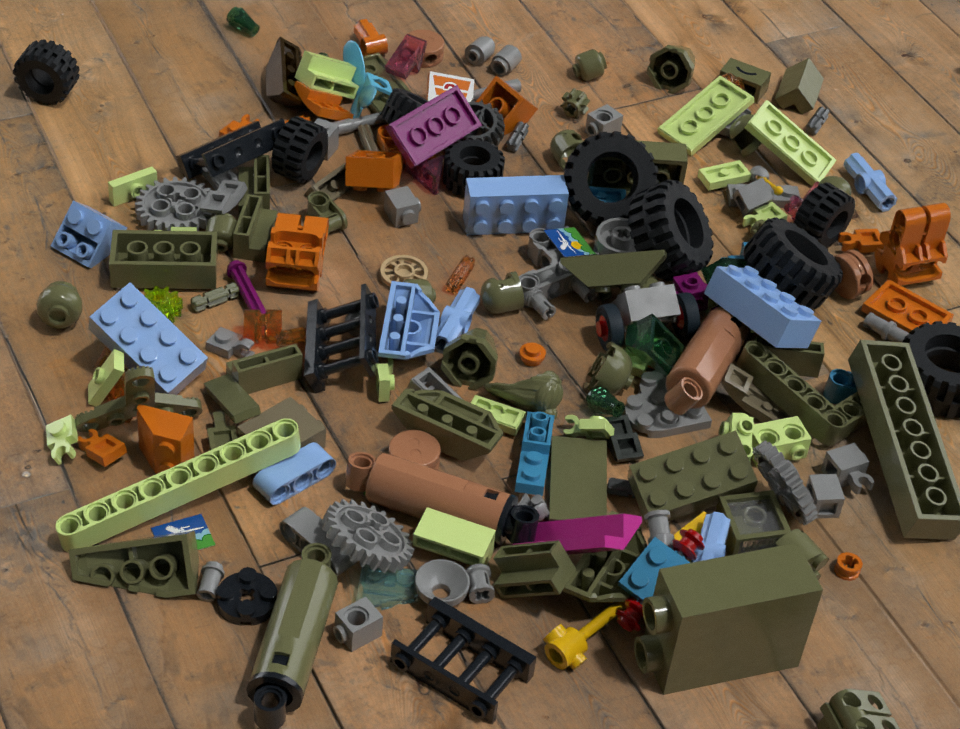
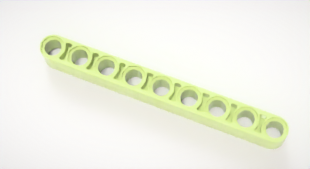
[55,418,301,552]

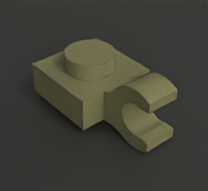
[207,411,238,450]

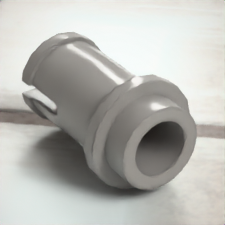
[197,561,225,602]

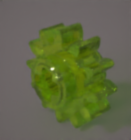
[144,286,183,323]

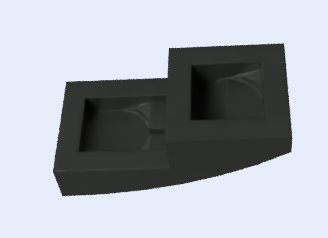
[604,414,644,462]

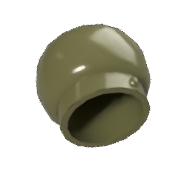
[36,281,83,329]

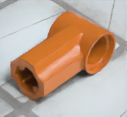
[354,19,388,56]

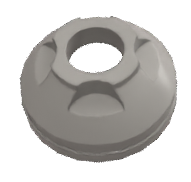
[415,559,470,606]

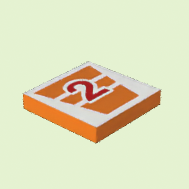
[426,71,474,102]

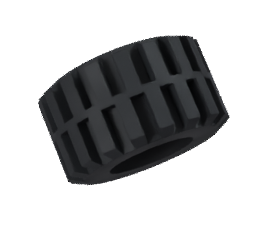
[13,40,80,105]
[380,88,428,124]
[271,116,328,184]
[443,139,505,198]
[794,182,855,248]

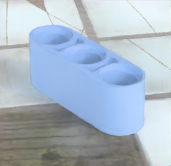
[253,442,336,505]

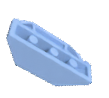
[378,281,440,360]

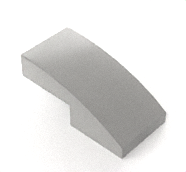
[200,179,248,214]

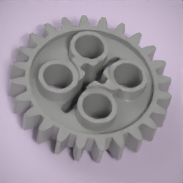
[135,177,216,231]
[752,440,818,526]
[321,499,414,573]

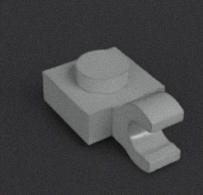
[206,327,255,359]

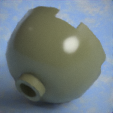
[584,342,634,397]

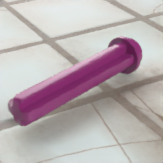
[227,260,269,325]

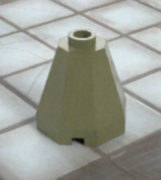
[647,45,695,94]
[441,328,498,390]

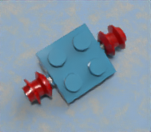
[616,529,705,632]

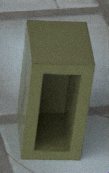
[719,58,771,104]

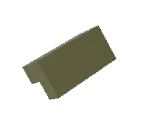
[775,58,824,114]
[238,155,270,216]
[233,194,278,263]
[754,336,825,378]
[226,344,303,394]
[493,540,576,599]

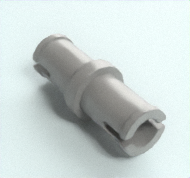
[863,312,909,342]

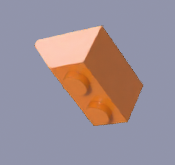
[476,76,538,135]
[345,150,404,192]
[137,404,195,474]

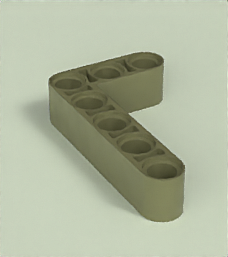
[736,341,867,446]

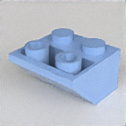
[51,201,128,268]

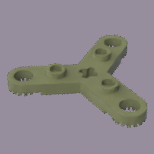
[75,366,203,433]

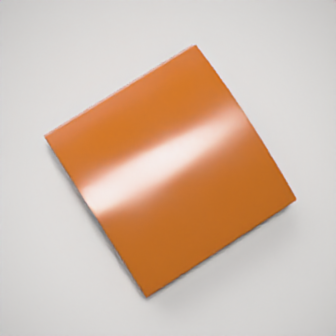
[294,81,354,121]

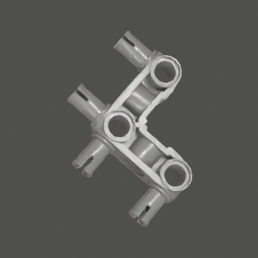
[519,226,598,320]

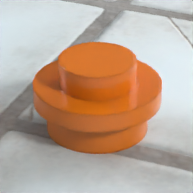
[519,342,546,367]

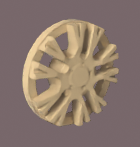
[380,255,428,286]

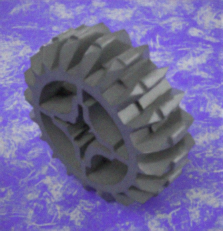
[448,98,505,147]

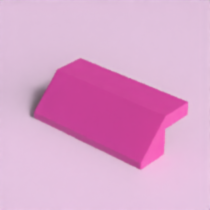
[512,514,642,555]

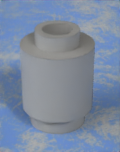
[465,36,495,66]
[491,45,522,76]

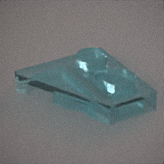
[356,564,418,610]

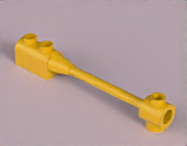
[543,511,707,671]

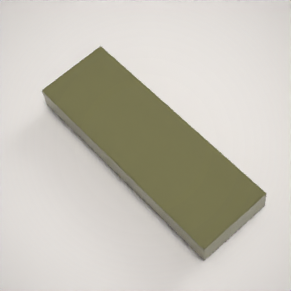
[204,373,261,424]

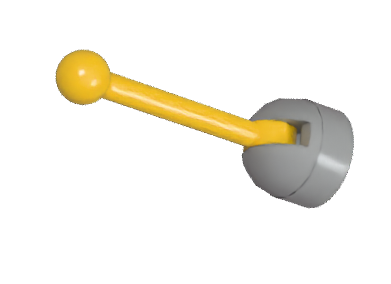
[750,166,783,196]

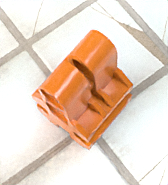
[874,203,951,286]
[266,212,329,292]

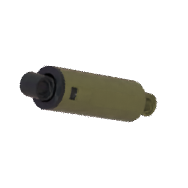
[246,543,338,729]

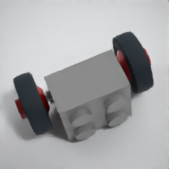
[596,282,700,351]

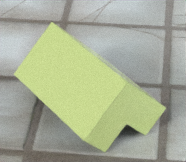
[294,51,359,99]
[413,507,496,565]

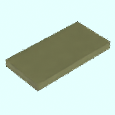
[363,53,411,113]
[548,436,607,521]

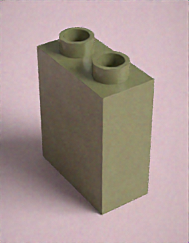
[634,543,823,695]

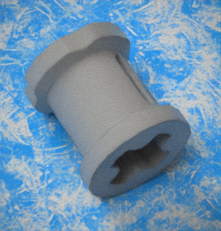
[466,564,495,604]

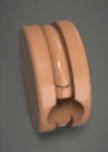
[402,29,444,68]
[834,250,873,299]
[389,430,441,470]

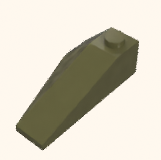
[68,531,199,598]

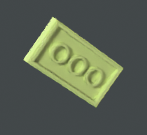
[657,75,754,156]
[744,100,837,189]

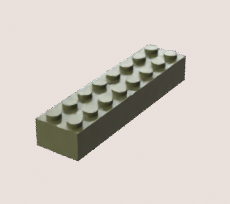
[848,340,960,540]

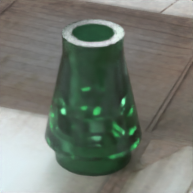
[226,7,260,37]
[586,387,625,417]

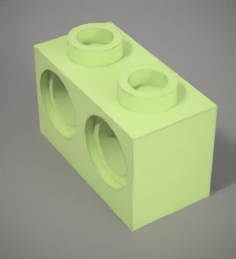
[747,416,812,468]

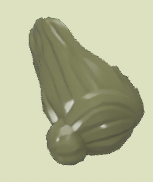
[484,370,563,421]

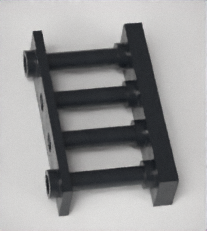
[176,119,285,179]
[304,284,379,393]
[390,597,537,724]

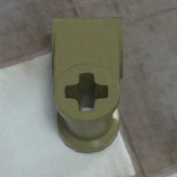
[307,191,348,235]

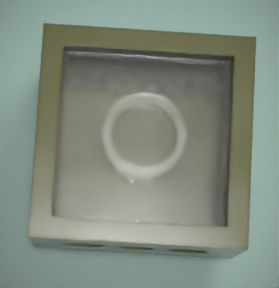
[715,490,791,556]

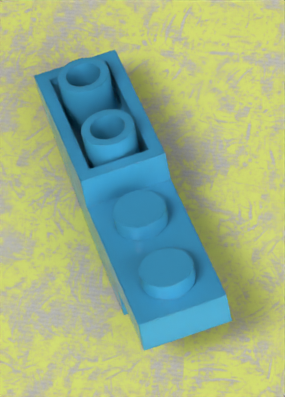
[515,411,555,496]

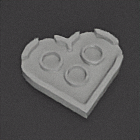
[624,367,712,438]

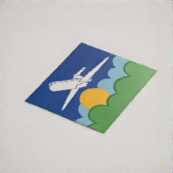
[543,227,596,257]
[151,514,216,550]

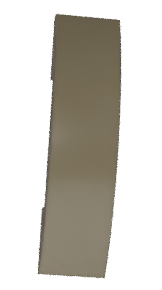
[721,363,814,439]

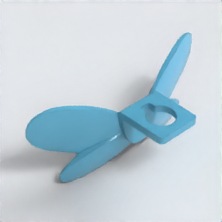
[343,40,392,118]

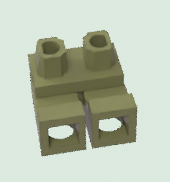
[817,689,900,729]

